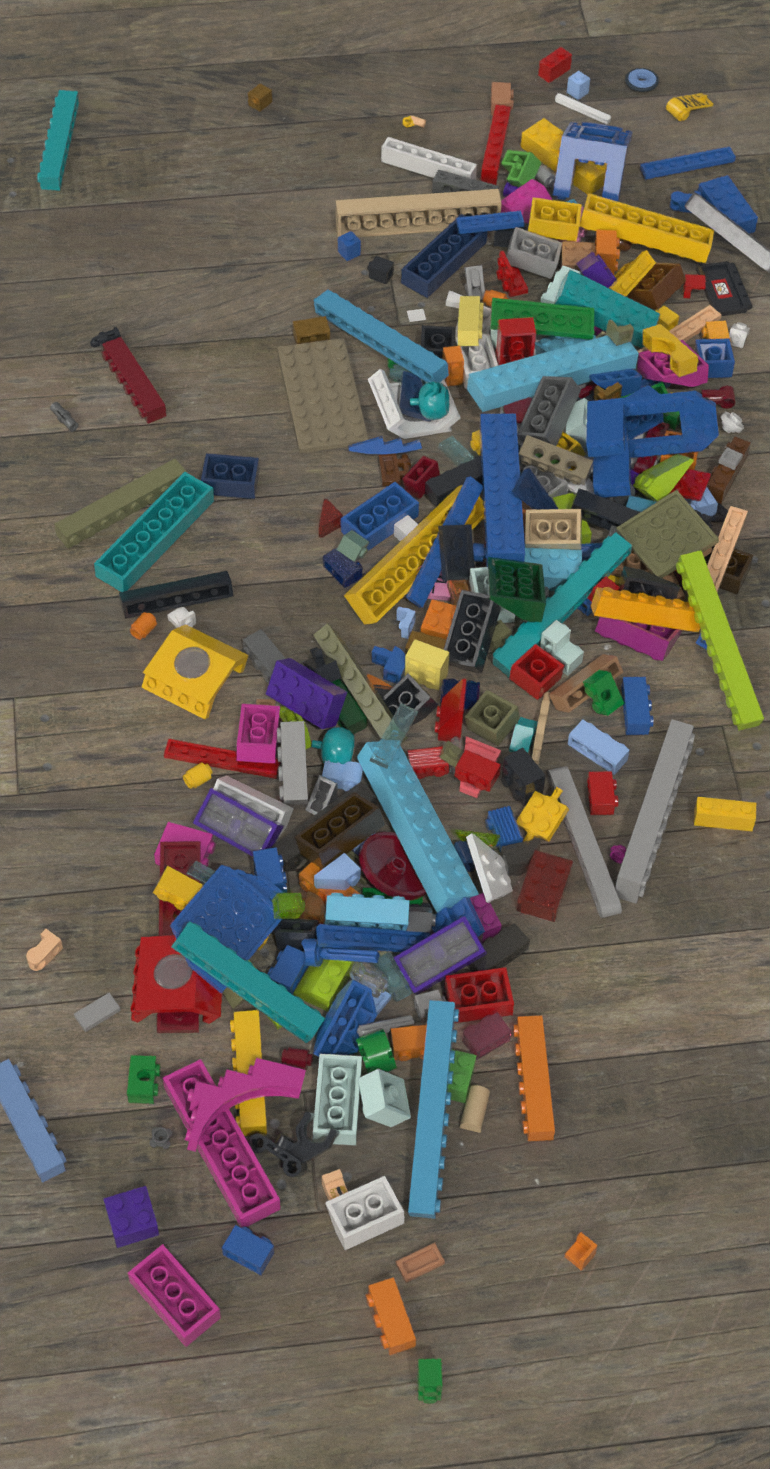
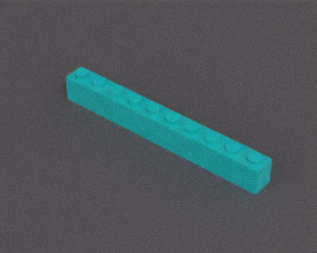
[493,532,632,677]

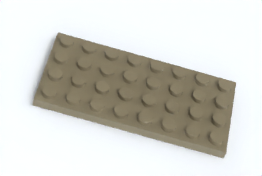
[277,338,368,453]

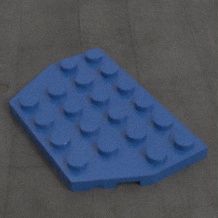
[170,865,296,993]

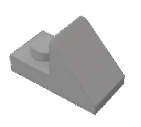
[464,265,485,300]

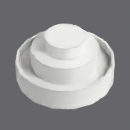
[721,412,744,433]

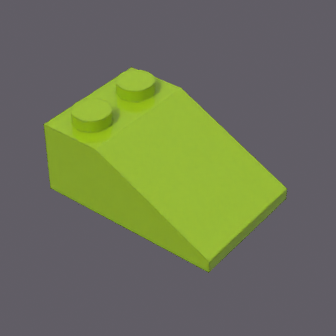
[633,454,694,502]

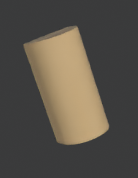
[460,1085,490,1133]

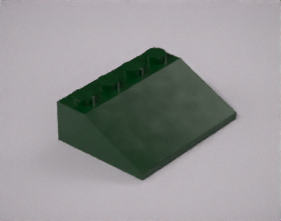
[487,557,546,622]

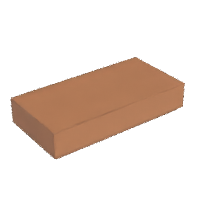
[396,1243,445,1283]

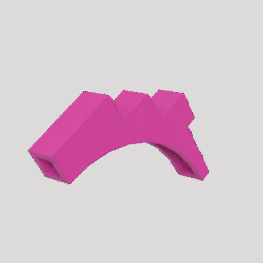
[185,1058,306,1152]

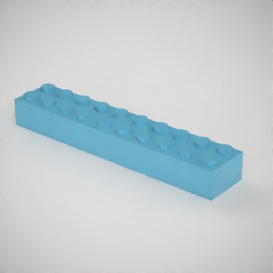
[467,335,639,412]
[357,741,479,913]

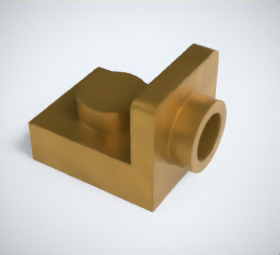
[594,382,622,401]

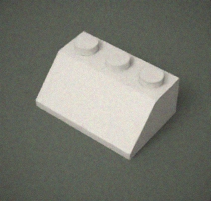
[325,1176,404,1250]

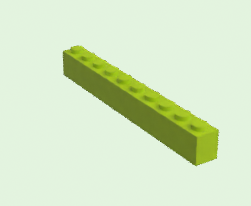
[676,550,764,731]

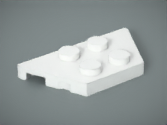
[466,833,513,903]

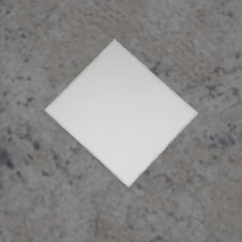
[407,309,426,322]

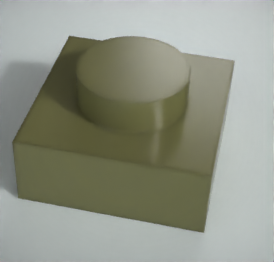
[440,741,464,768]

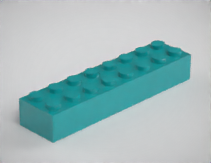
[94,472,214,592]

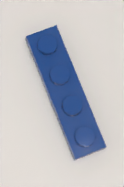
[456,211,524,234]

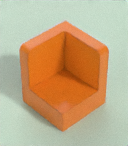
[565,1232,598,1271]

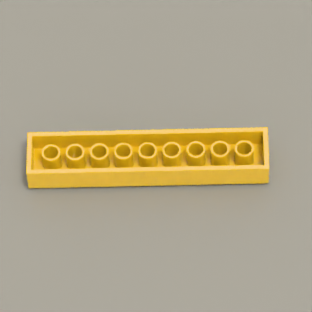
[344,485,484,625]

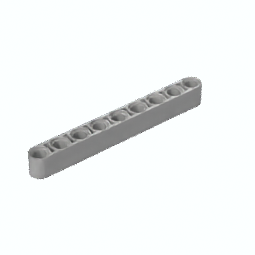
[547,766,622,918]

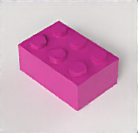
[237,704,280,763]

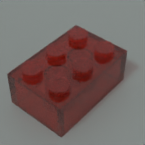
[516,850,573,922]

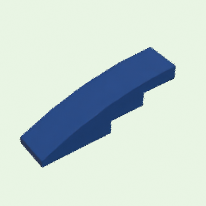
[349,436,422,454]

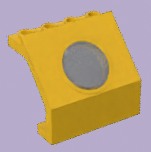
[141,624,249,719]

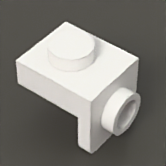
[729,322,750,348]

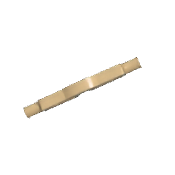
[532,692,551,765]

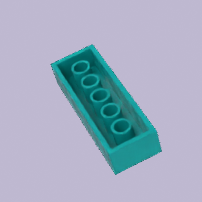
[554,269,660,349]

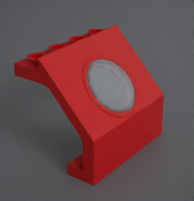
[130,935,222,1024]

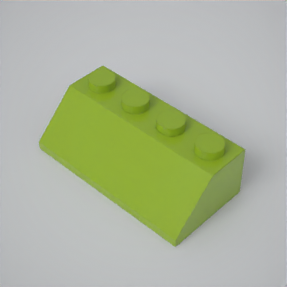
[293,959,359,1012]

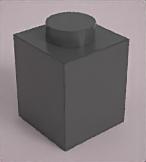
[406,906,436,933]

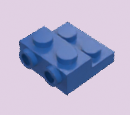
[431,897,485,937]

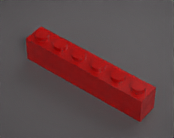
[481,105,511,185]

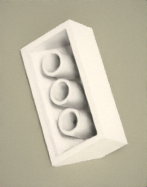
[214,776,294,840]

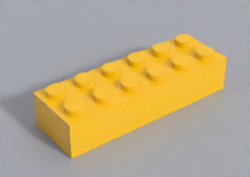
[521,118,607,195]

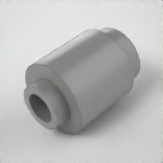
[535,165,556,188]

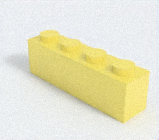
[458,296,484,346]

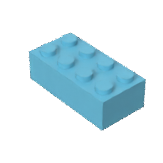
[524,548,582,591]
[325,893,409,931]

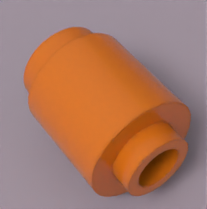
[483,290,509,307]
[130,612,157,640]

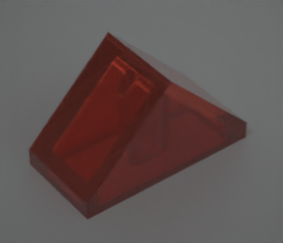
[319,498,343,538]

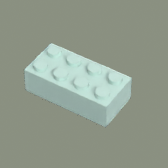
[313,1054,362,1145]

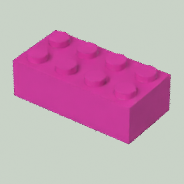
[128,1244,221,1347]

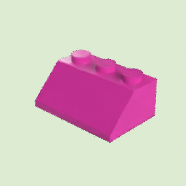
[501,179,552,226]

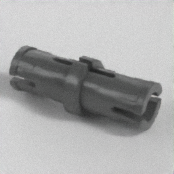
[50,402,79,432]

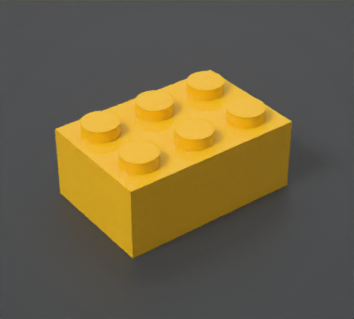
[528,197,582,242]

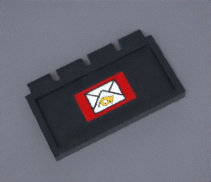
[696,261,753,316]

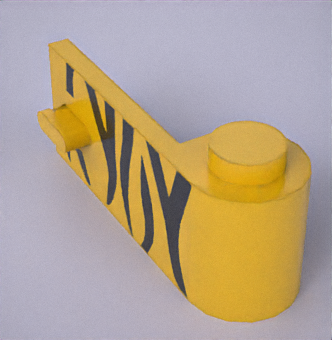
[666,93,714,121]

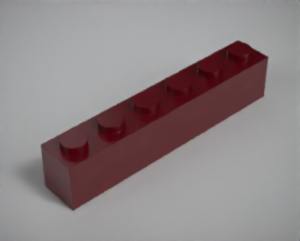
[101,337,167,424]

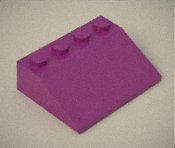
[595,617,683,661]

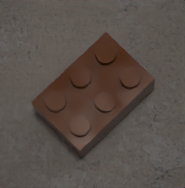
[628,263,686,309]

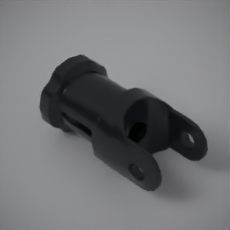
[90,327,121,347]

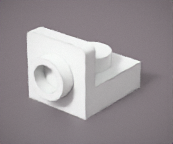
[168,607,196,628]

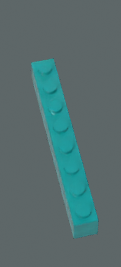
[37,90,79,191]
[171,921,325,1044]

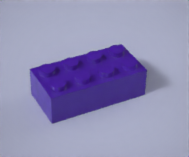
[266,658,347,729]

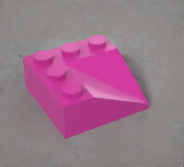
[637,340,709,387]

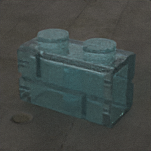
[373,952,413,1002]

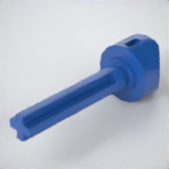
[301,938,380,967]

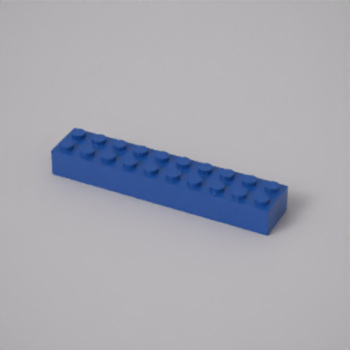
[480,414,525,567]

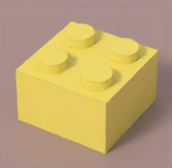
[405,639,449,691]

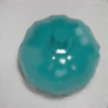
[410,382,450,420]
[311,727,355,764]

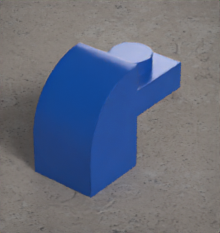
[372,646,406,684]

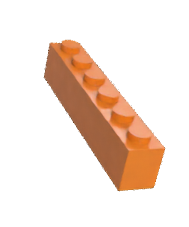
[513,1016,555,1141]

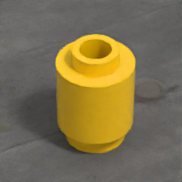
[182,762,213,789]

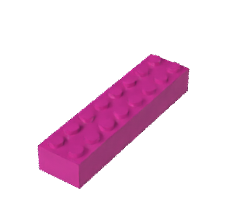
[163,1059,281,1228]

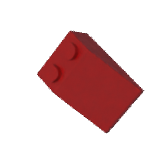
[435,679,466,743]

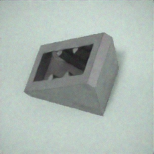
[306,775,338,817]

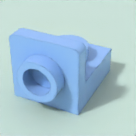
[397,607,415,639]

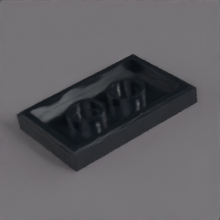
[438,524,475,581]

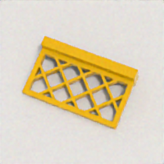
[609,250,656,297]

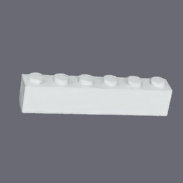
[381,137,477,180]

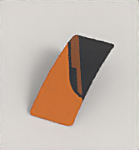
[367,674,393,697]

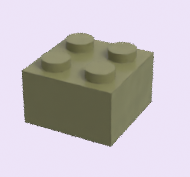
[465,690,520,746]

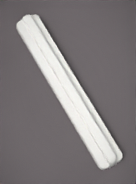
[555,93,611,124]

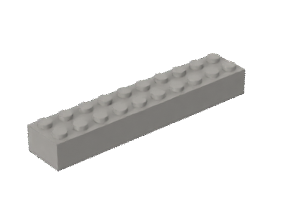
[615,719,696,904]

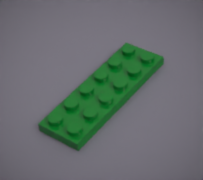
[490,298,594,340]

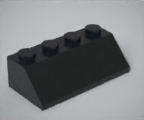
[444,590,501,673]

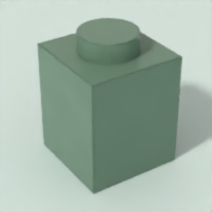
[337,530,369,562]

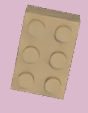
[525,509,582,550]

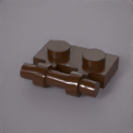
[379,453,411,486]

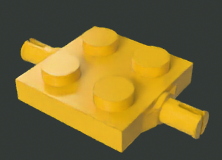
[516,787,569,847]

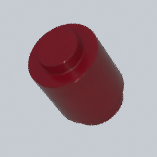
[281,1047,313,1070]

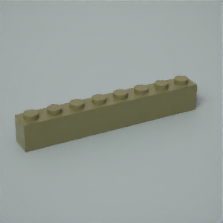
[54,459,187,548]
[313,623,408,744]

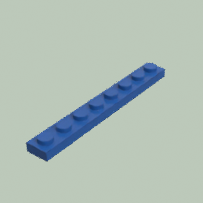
[406,476,483,608]

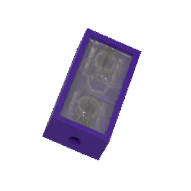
[193,788,284,856]
[394,916,488,995]

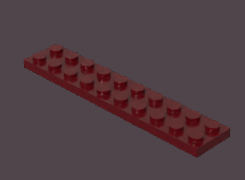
[157,841,201,1033]

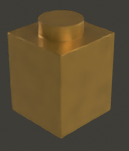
[248,83,272,112]

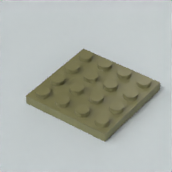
[616,490,719,578]

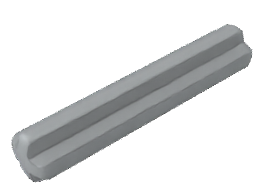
[357,1015,414,1037]

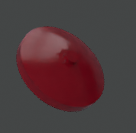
[359,832,426,900]

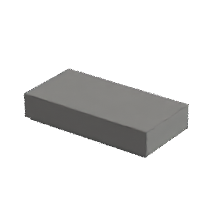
[74,993,121,1032]

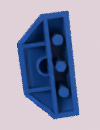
[313,979,377,1057]

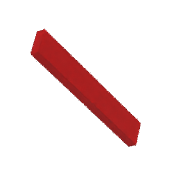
[164,739,281,779]

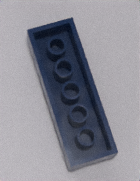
[401,214,488,298]

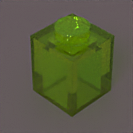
[272,893,305,919]

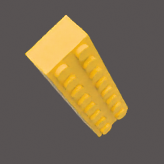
[579,193,714,263]

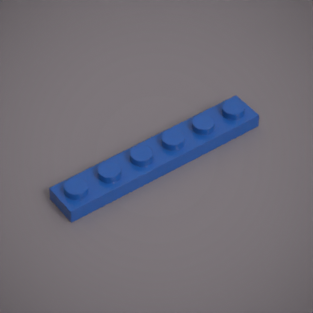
[640,146,736,179]
[316,924,430,952]

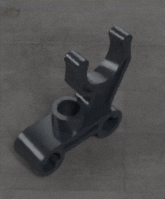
[248,1112,340,1177]

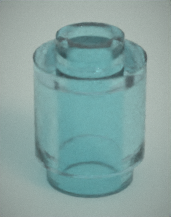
[390,364,411,382]

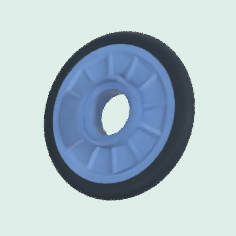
[625,68,659,92]

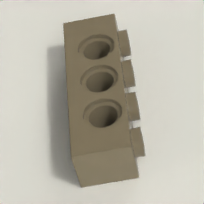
[519,435,593,486]

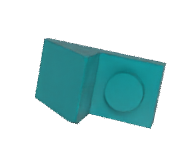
[509,717,538,753]

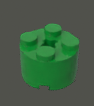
[356,1029,397,1074]

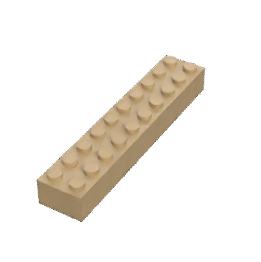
[336,189,501,237]

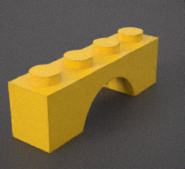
[643,324,698,377]

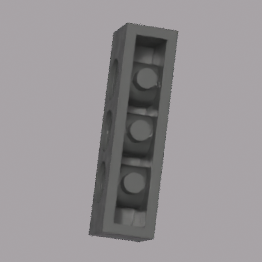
[432,170,499,194]

